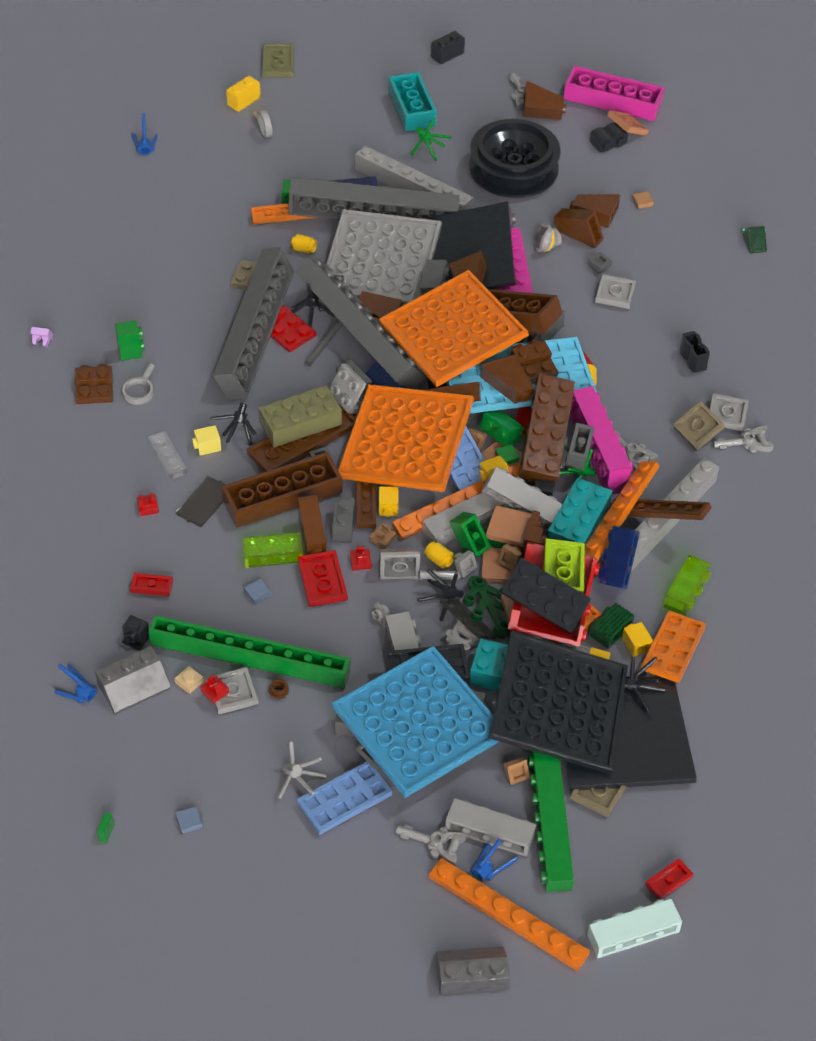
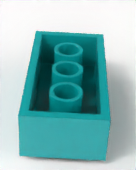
[388,72,437,131]
[547,478,613,545]
[469,639,507,691]

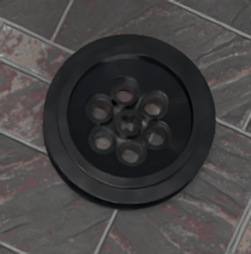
[469,119,561,198]

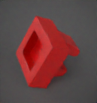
[136,493,159,516]
[350,546,372,571]
[200,675,229,704]

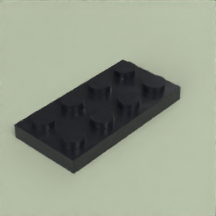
[501,558,591,634]
[382,643,471,682]

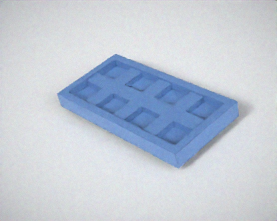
[450,427,485,491]
[297,761,392,835]

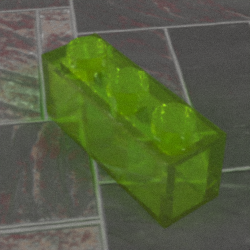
[242,532,303,568]
[664,555,712,616]

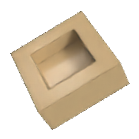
[174,666,204,694]

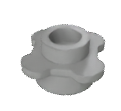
[371,602,390,626]

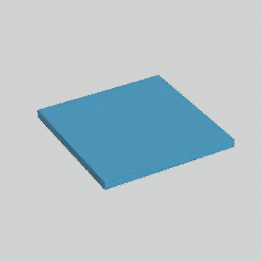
[331,646,499,798]

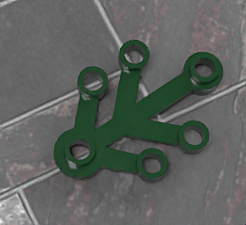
[462,576,510,639]

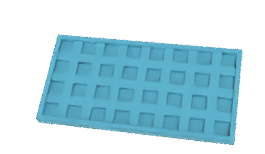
[446,337,597,414]

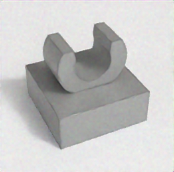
[453,550,477,578]

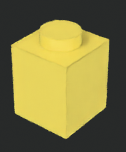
[192,425,221,456]

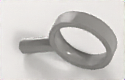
[252,110,273,138]
[122,363,155,405]

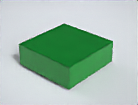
[495,444,520,465]
[97,812,114,843]

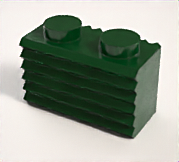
[589,603,634,649]

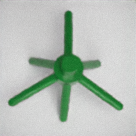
[411,118,451,161]
[560,445,596,479]

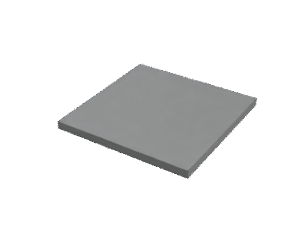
[327,209,442,305]

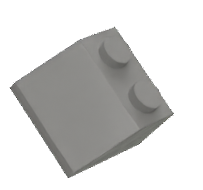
[379,548,420,580]

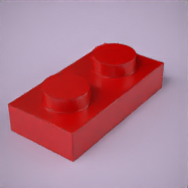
[130,573,173,597]
[645,858,694,900]

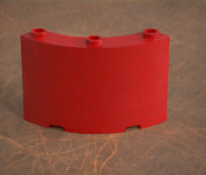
[508,542,600,646]

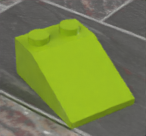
[542,538,585,593]

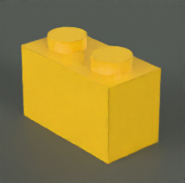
[226,76,261,112]

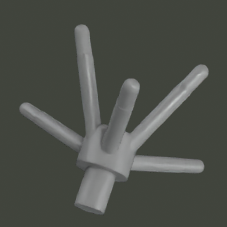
[278,741,326,798]

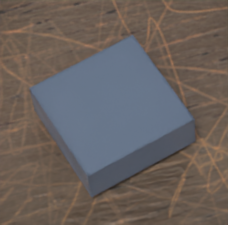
[244,579,271,605]
[175,806,203,834]

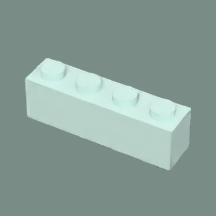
[587,899,682,958]

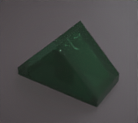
[741,226,767,254]

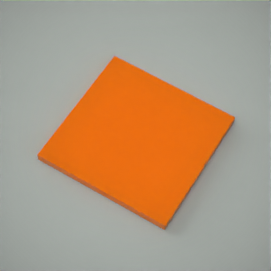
[379,270,529,387]
[338,384,474,492]

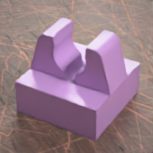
[31,327,54,347]

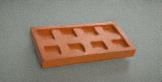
[641,611,706,683]

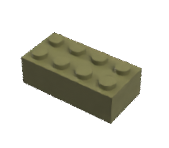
[258,385,342,447]

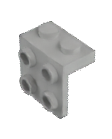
[329,364,366,414]

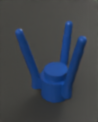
[131,113,158,155]
[55,664,97,704]
[470,839,518,881]

